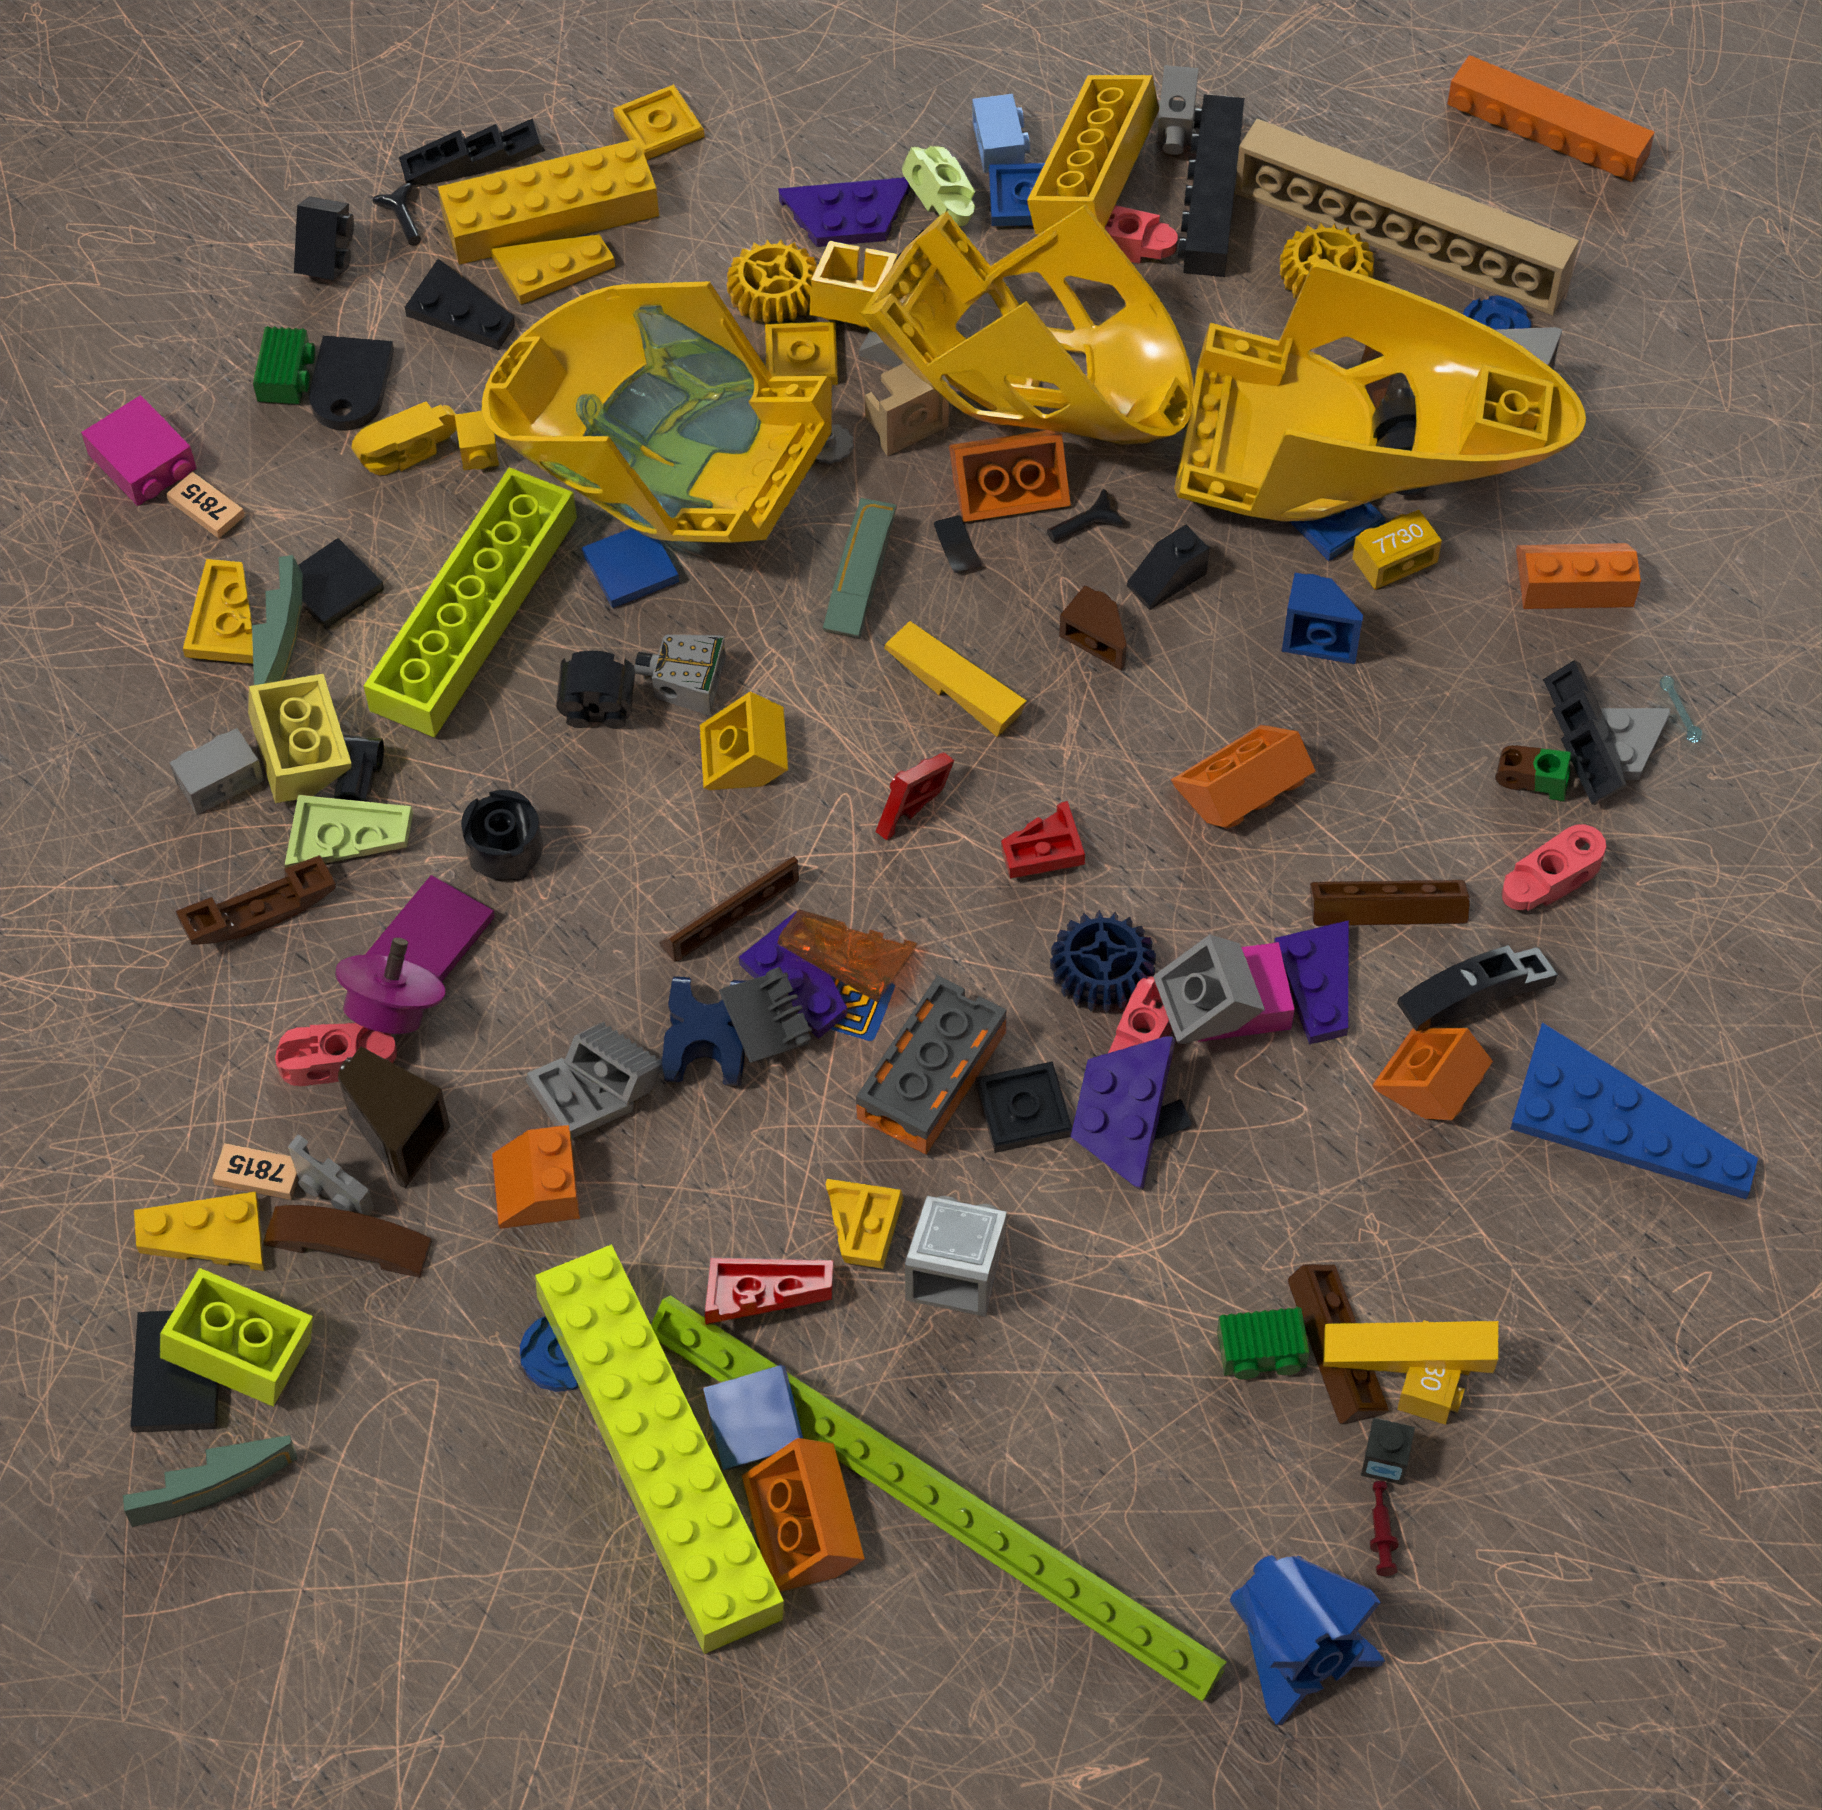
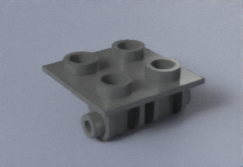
[719,967,812,1063]

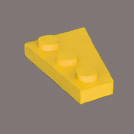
[491,234,615,305]
[183,559,253,664]
[134,1192,264,1271]

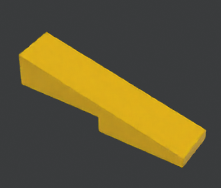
[884,621,1027,737]
[1323,1321,1499,1373]

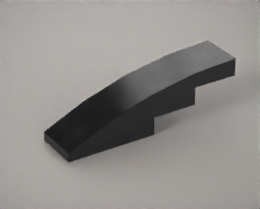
[399,118,545,185]
[1543,660,1627,805]

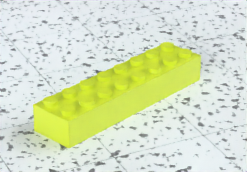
[363,467,577,738]

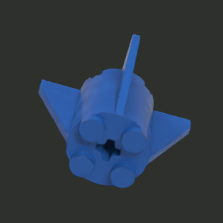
[1230,1555,1385,1725]

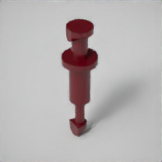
[1369,1480,1399,1576]

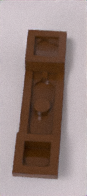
[176,855,336,945]
[263,1205,432,1278]

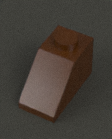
[1059,585,1127,671]

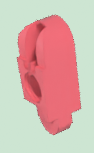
[1105,205,1178,263]
[1502,824,1606,911]
[1108,976,1172,1053]
[275,1023,397,1086]

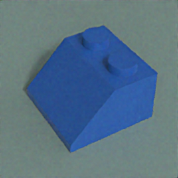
[1282,572,1363,664]

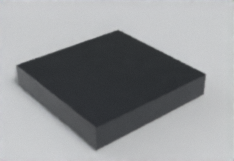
[298,538,384,629]
[975,1061,1072,1153]

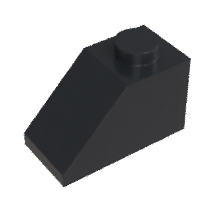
[1127,524,1209,610]

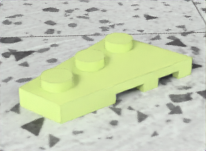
[285,795,413,868]

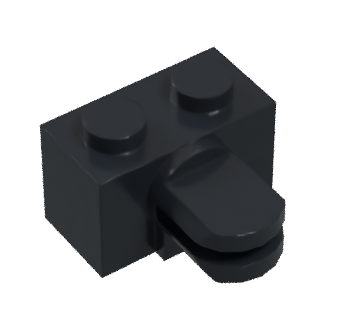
[294,196,354,280]

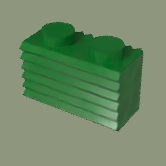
[253,326,315,404]
[1217,1307,1309,1380]

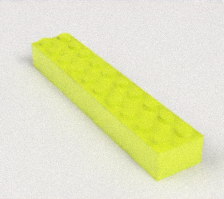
[535,1244,784,1654]

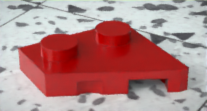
[875,752,955,841]
[1001,801,1085,879]

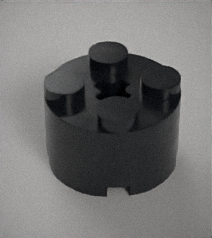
[556,651,635,729]
[461,790,543,881]

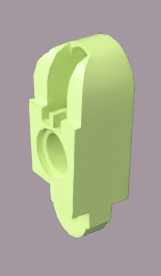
[902,146,975,226]

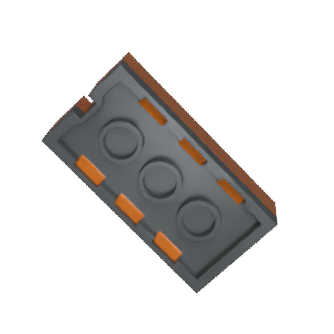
[856,975,1007,1155]

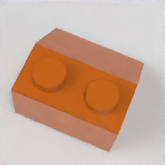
[1372,1028,1493,1120]
[492,1125,580,1229]

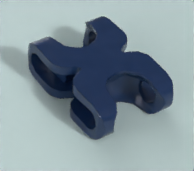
[662,976,745,1086]

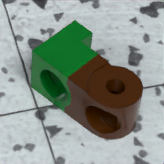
[1495,745,1571,801]

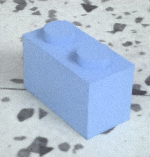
[972,94,1030,173]

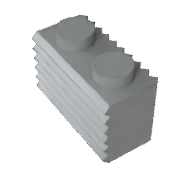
[564,1022,662,1105]

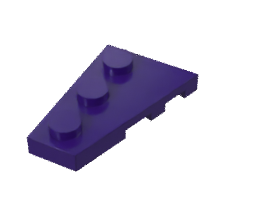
[739,911,847,1039]
[1274,920,1349,1045]

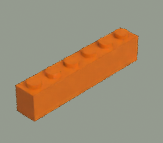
[1447,55,1655,182]

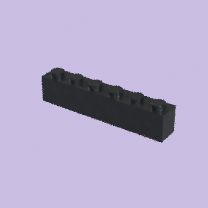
[1178,94,1245,277]

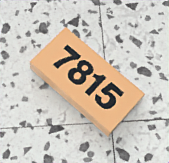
[166,472,245,539]
[212,1143,299,1200]

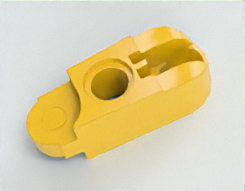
[351,401,457,476]

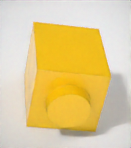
[455,411,499,471]

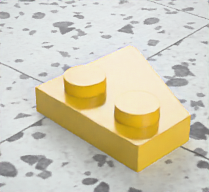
[825,1179,904,1269]

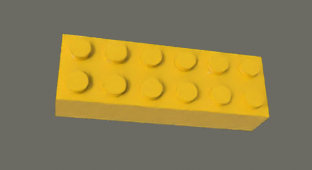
[1027,75,1159,234]
[438,139,659,265]

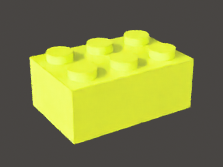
[160,1268,313,1407]

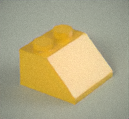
[700,691,788,790]

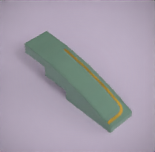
[823,498,897,639]
[252,555,303,685]
[123,1435,297,1527]

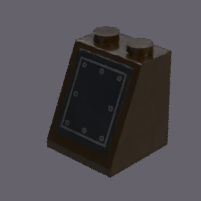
[338,1046,450,1189]

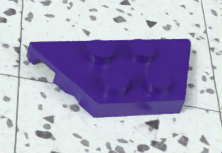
[778,177,911,247]
[1071,1036,1175,1190]

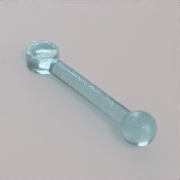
[1659,675,1702,743]

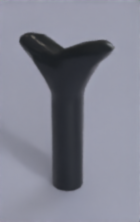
[372,183,421,246]
[1047,489,1123,542]

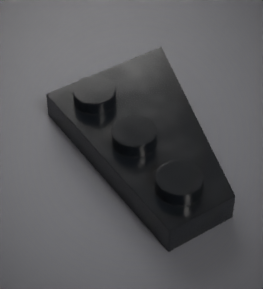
[405,258,515,350]

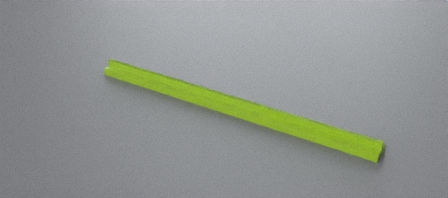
[651,1295,1227,1702]

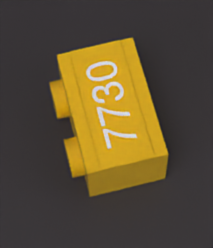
[1352,509,1442,590]
[1397,1320,1470,1425]

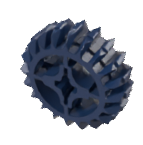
[1050,910,1156,1013]

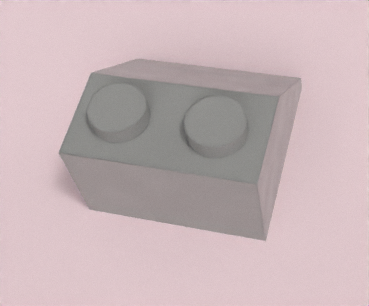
[1153,934,1265,1044]

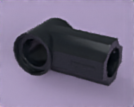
[334,735,384,802]

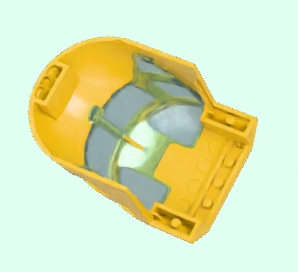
[482,281,832,543]

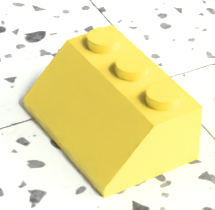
[248,674,352,803]

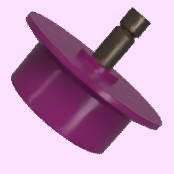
[335,938,445,1034]

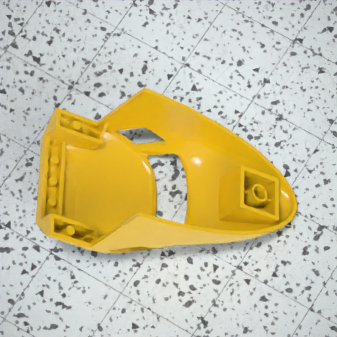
[1174,262,1586,521]

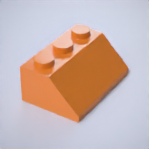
[949,430,1071,522]
[1516,543,1641,609]
[1171,725,1316,828]
[742,1438,865,1592]

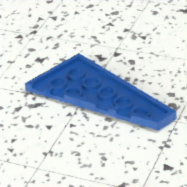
[1510,1022,1758,1199]

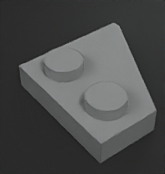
[1600,708,1670,780]
[526,1058,633,1139]
[288,1135,374,1216]

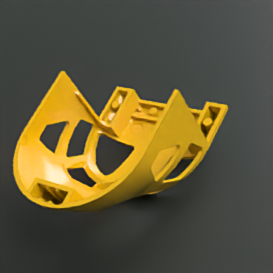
[860,204,1194,444]

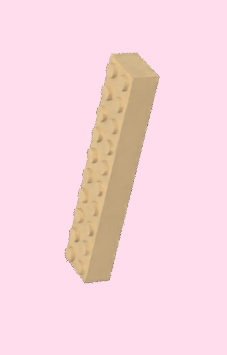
[1235,119,1579,316]

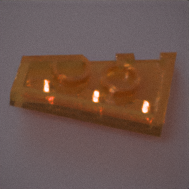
[777,909,918,1003]

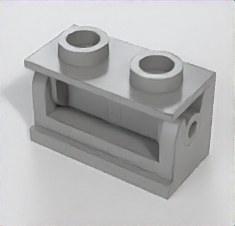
[169,728,264,815]

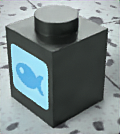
[1361,1418,1415,1485]

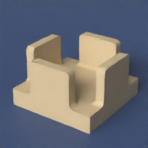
[865,363,949,456]

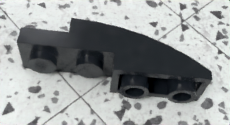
[1397,945,1558,1031]

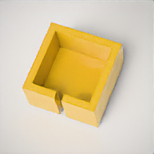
[809,241,897,327]

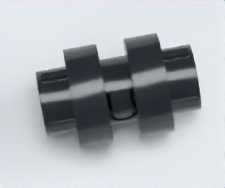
[1372,388,1430,496]

